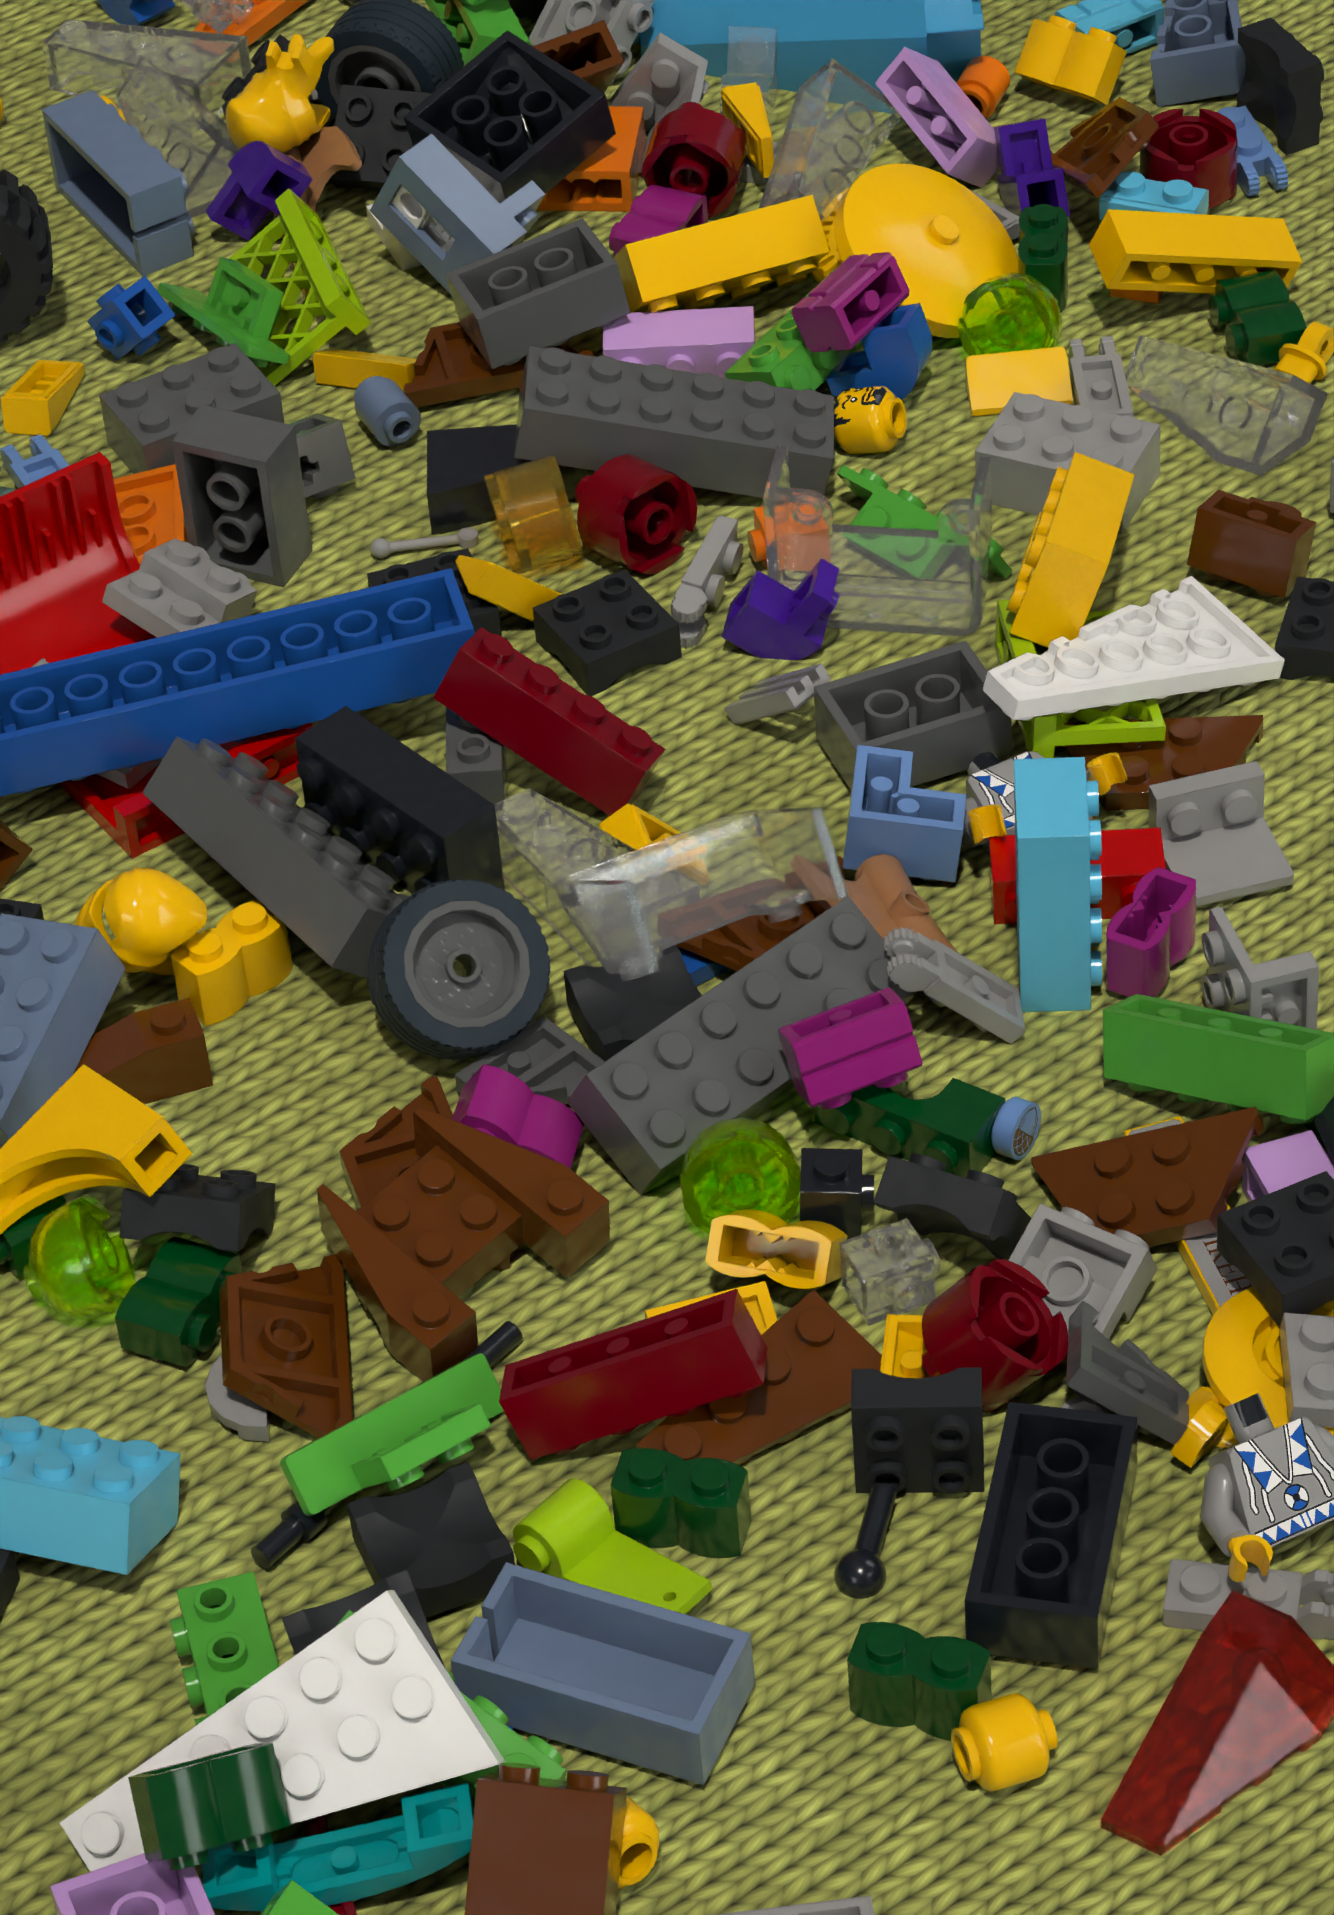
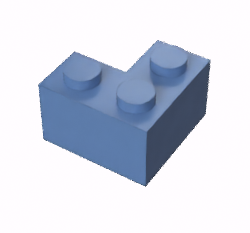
[842,745,966,882]

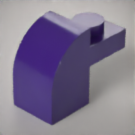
[994,118,1070,217]
[206,141,313,241]
[721,558,840,660]

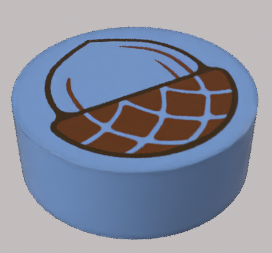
[992,1097,1041,1160]

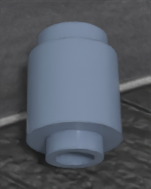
[354,376,421,447]

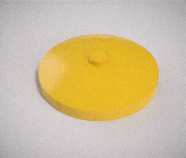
[834,163,1019,338]

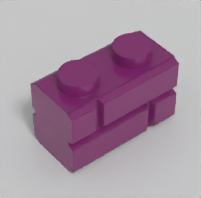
[791,252,910,352]
[778,987,923,1109]

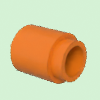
[956,56,1010,119]

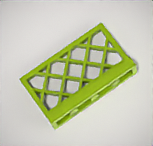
[213,188,371,386]
[995,600,1166,758]

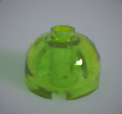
[958,272,1062,356]
[680,1118,801,1235]
[23,1194,136,1321]

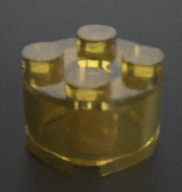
[484,455,583,574]

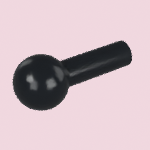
[834,1483,897,1599]

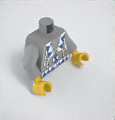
[961,751,1128,858]
[1200,1393,1334,1582]

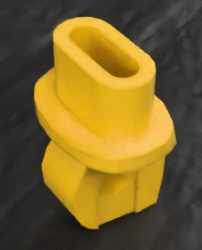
[1272,321,1334,391]
[1170,1386,1238,1468]

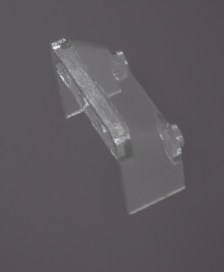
[763,445,992,636]
[554,807,848,981]

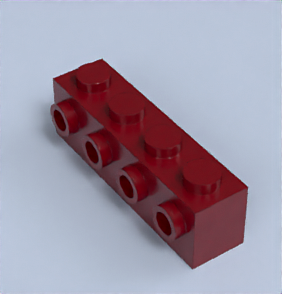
[433,627,666,816]
[499,1289,768,1460]

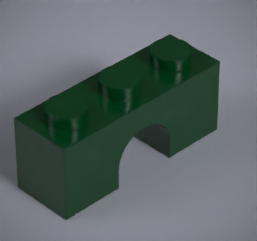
[814,1078,1005,1178]

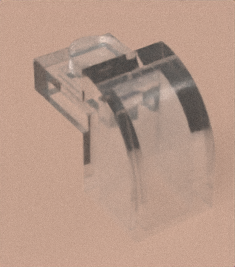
[720,26,778,124]

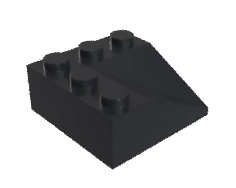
[404,30,616,203]

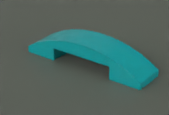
[202,1783,474,1911]

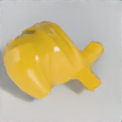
[225,34,334,153]
[75,867,207,975]

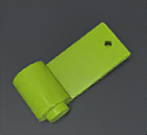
[513,1478,712,1614]

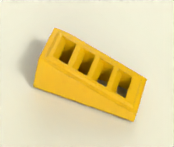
[721,82,775,178]
[1,360,85,436]

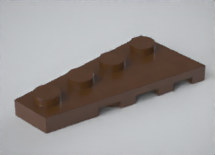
[635,1289,882,1466]

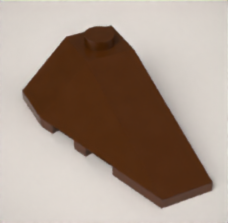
[73,998,213,1104]

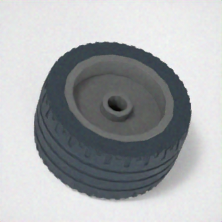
[315,0,464,114]
[367,879,551,1060]

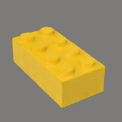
[613,194,830,313]
[1006,452,1135,648]

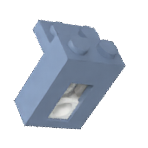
[370,134,545,294]

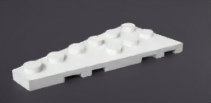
[983,576,1285,720]
[60,1590,506,1872]

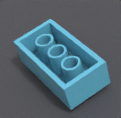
[1014,757,1102,1012]
[0,1416,181,1575]

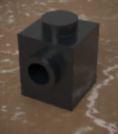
[800,1148,874,1244]

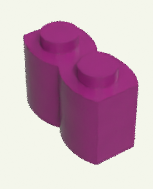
[609,185,708,257]
[1106,867,1196,997]
[452,1064,584,1168]

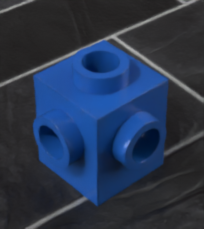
[87,276,175,361]

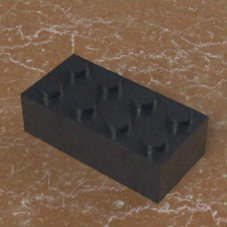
[295,706,505,894]
[965,1402,1138,1669]

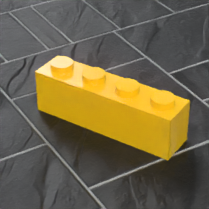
[1089,209,1302,294]

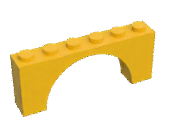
[0,1064,193,1235]

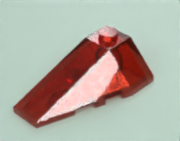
[1101,1590,1334,1856]

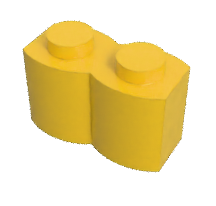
[1014,15,1127,105]
[171,899,293,1026]
[705,1209,848,1289]

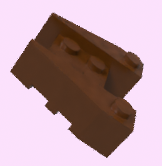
[317,1106,610,1382]

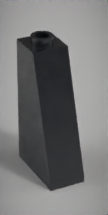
[427,424,595,535]

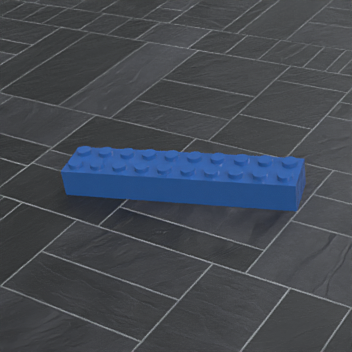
[0,568,475,797]

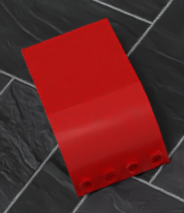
[0,452,313,859]

